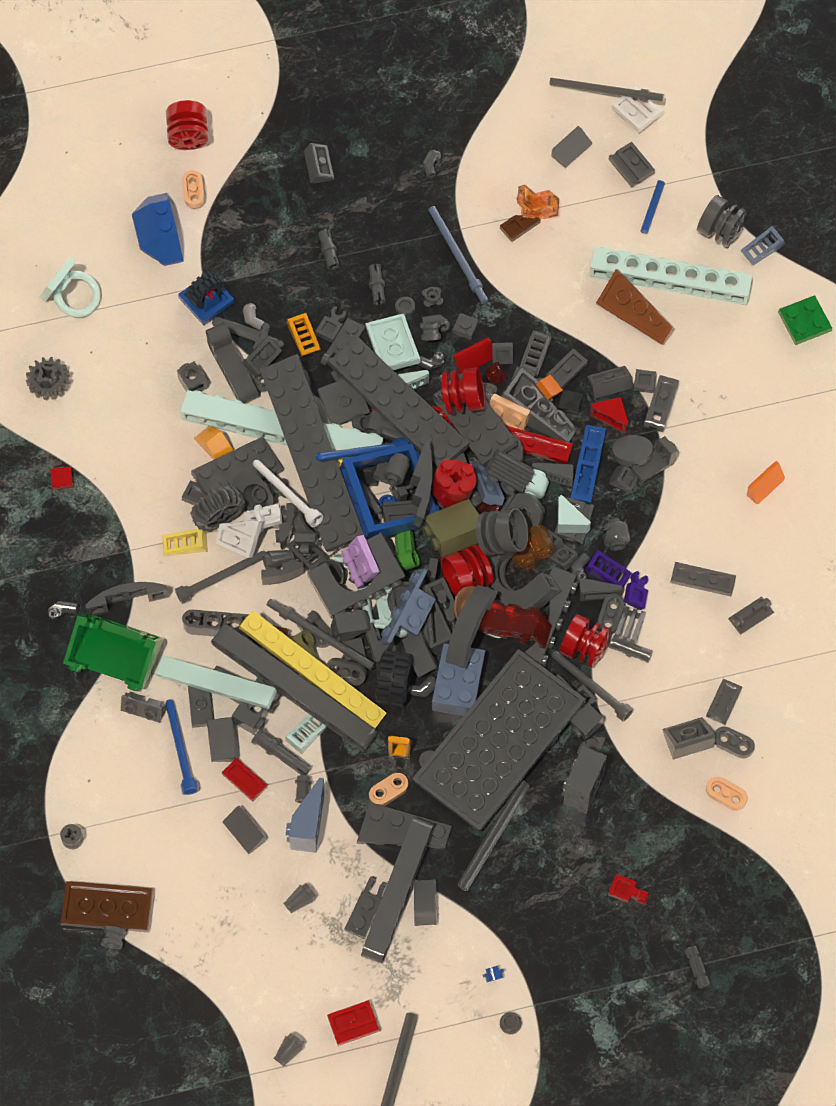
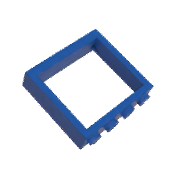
[340,443,439,540]

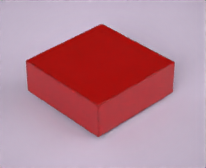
[50,467,73,490]

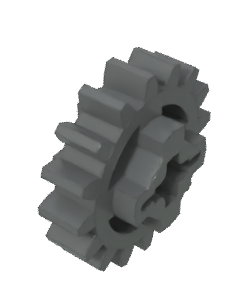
[26,357,70,400]

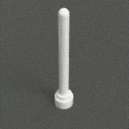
[253,460,324,527]

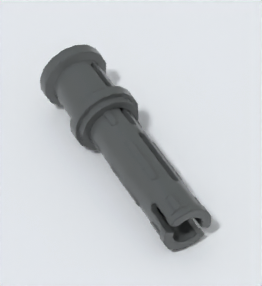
[251,727,312,775]

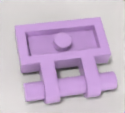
[341,535,380,589]

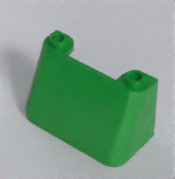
[63,614,164,692]

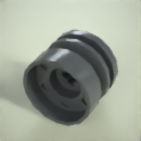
[697,195,747,247]
[476,508,528,556]

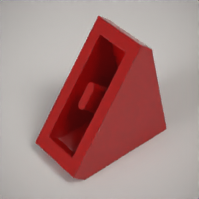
[590,397,628,434]

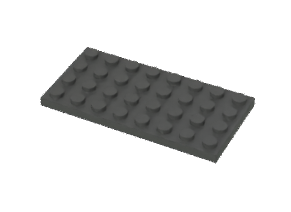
[412,649,586,832]

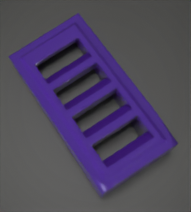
[584,550,632,589]

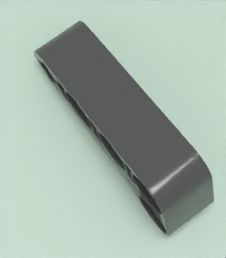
[205,322,259,403]
[182,609,263,649]

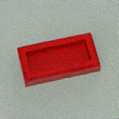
[222,758,267,802]

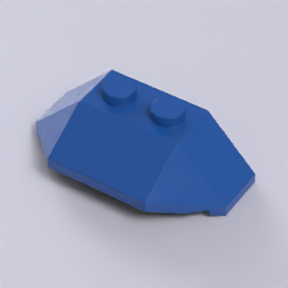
[132,193,184,266]

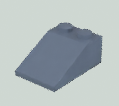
[286,778,325,853]

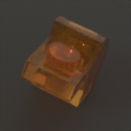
[517,185,559,219]

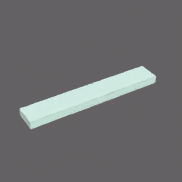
[155,656,277,709]

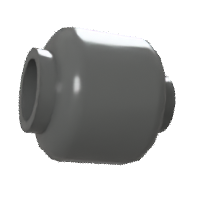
[602,518,630,551]

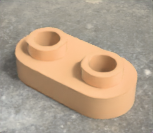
[182,170,204,208]
[369,773,408,806]
[706,777,747,811]

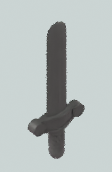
[212,317,284,349]

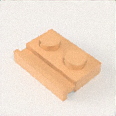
[489,394,530,431]

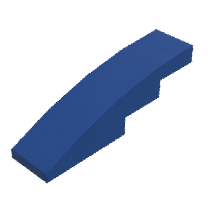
[571,425,606,503]

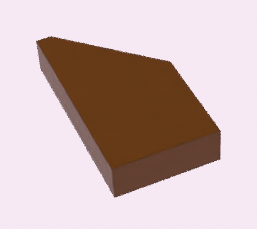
[500,215,541,242]

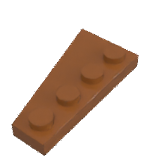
[596,269,674,345]

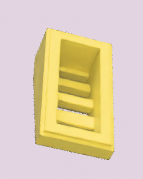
[162,529,208,556]

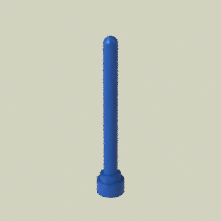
[315,437,409,461]
[165,699,199,795]

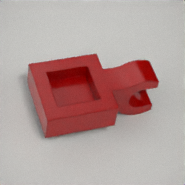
[608,874,648,905]

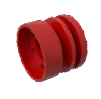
[166,100,208,150]
[441,367,485,415]
[441,544,493,596]
[559,614,610,668]

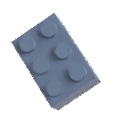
[432,643,485,716]

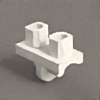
[244,503,282,532]

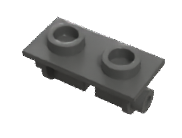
[728,596,774,635]
[120,692,166,723]

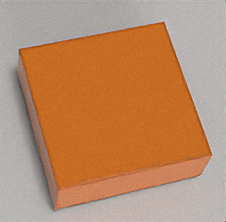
[536,375,563,400]

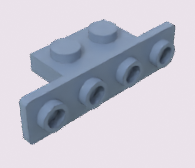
[380,568,436,644]

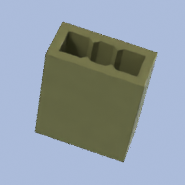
[422,499,479,557]

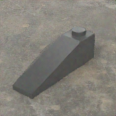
[500,368,577,443]

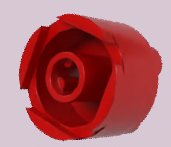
[430,459,476,507]

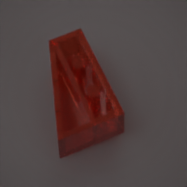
[478,601,552,649]

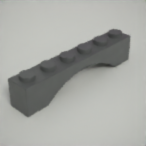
[524,566,578,668]

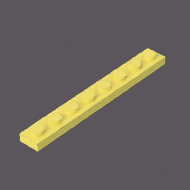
[239,610,386,729]

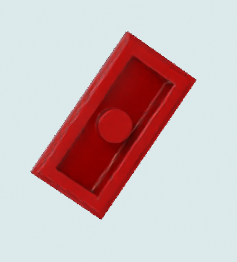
[454,338,492,374]

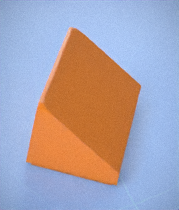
[747,461,785,504]

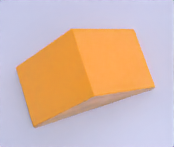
[194,426,233,460]

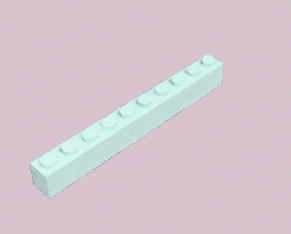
[180,390,384,466]

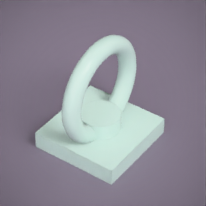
[39,257,100,317]

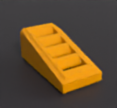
[286,313,321,357]
[388,736,411,757]

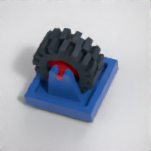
[178,271,235,325]

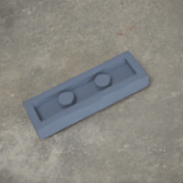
[471,462,505,506]

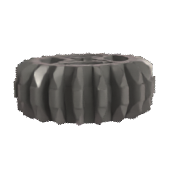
[190,486,245,531]

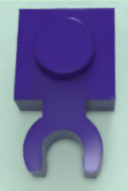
[623,571,648,610]

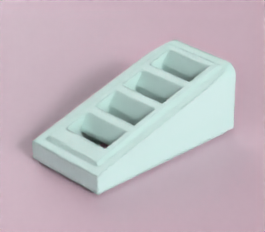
[399,370,429,390]
[285,714,327,754]

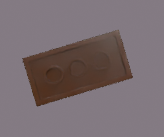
[61,881,153,932]

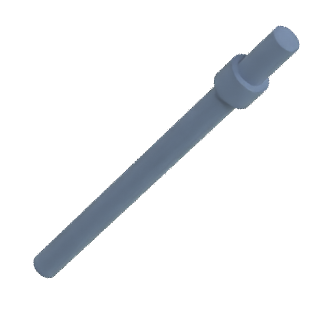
[428,206,488,304]

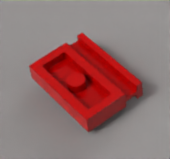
[327,1000,379,1046]

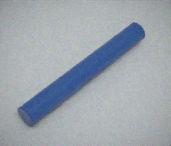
[640,180,665,234]

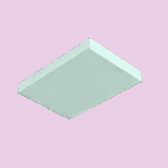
[365,314,420,370]

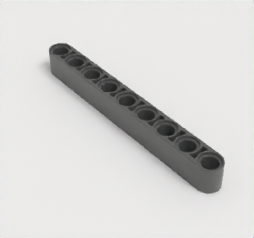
[211,624,377,751]

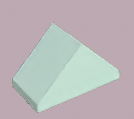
[558,495,591,533]

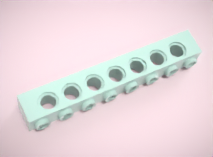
[590,247,752,306]

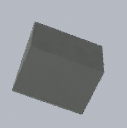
[662,717,716,760]

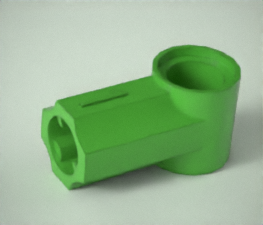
[394,530,420,571]

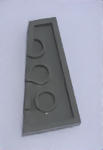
[357,802,452,848]

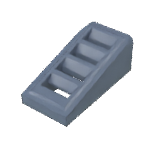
[741,226,785,266]

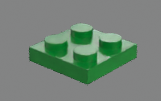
[778,295,832,345]

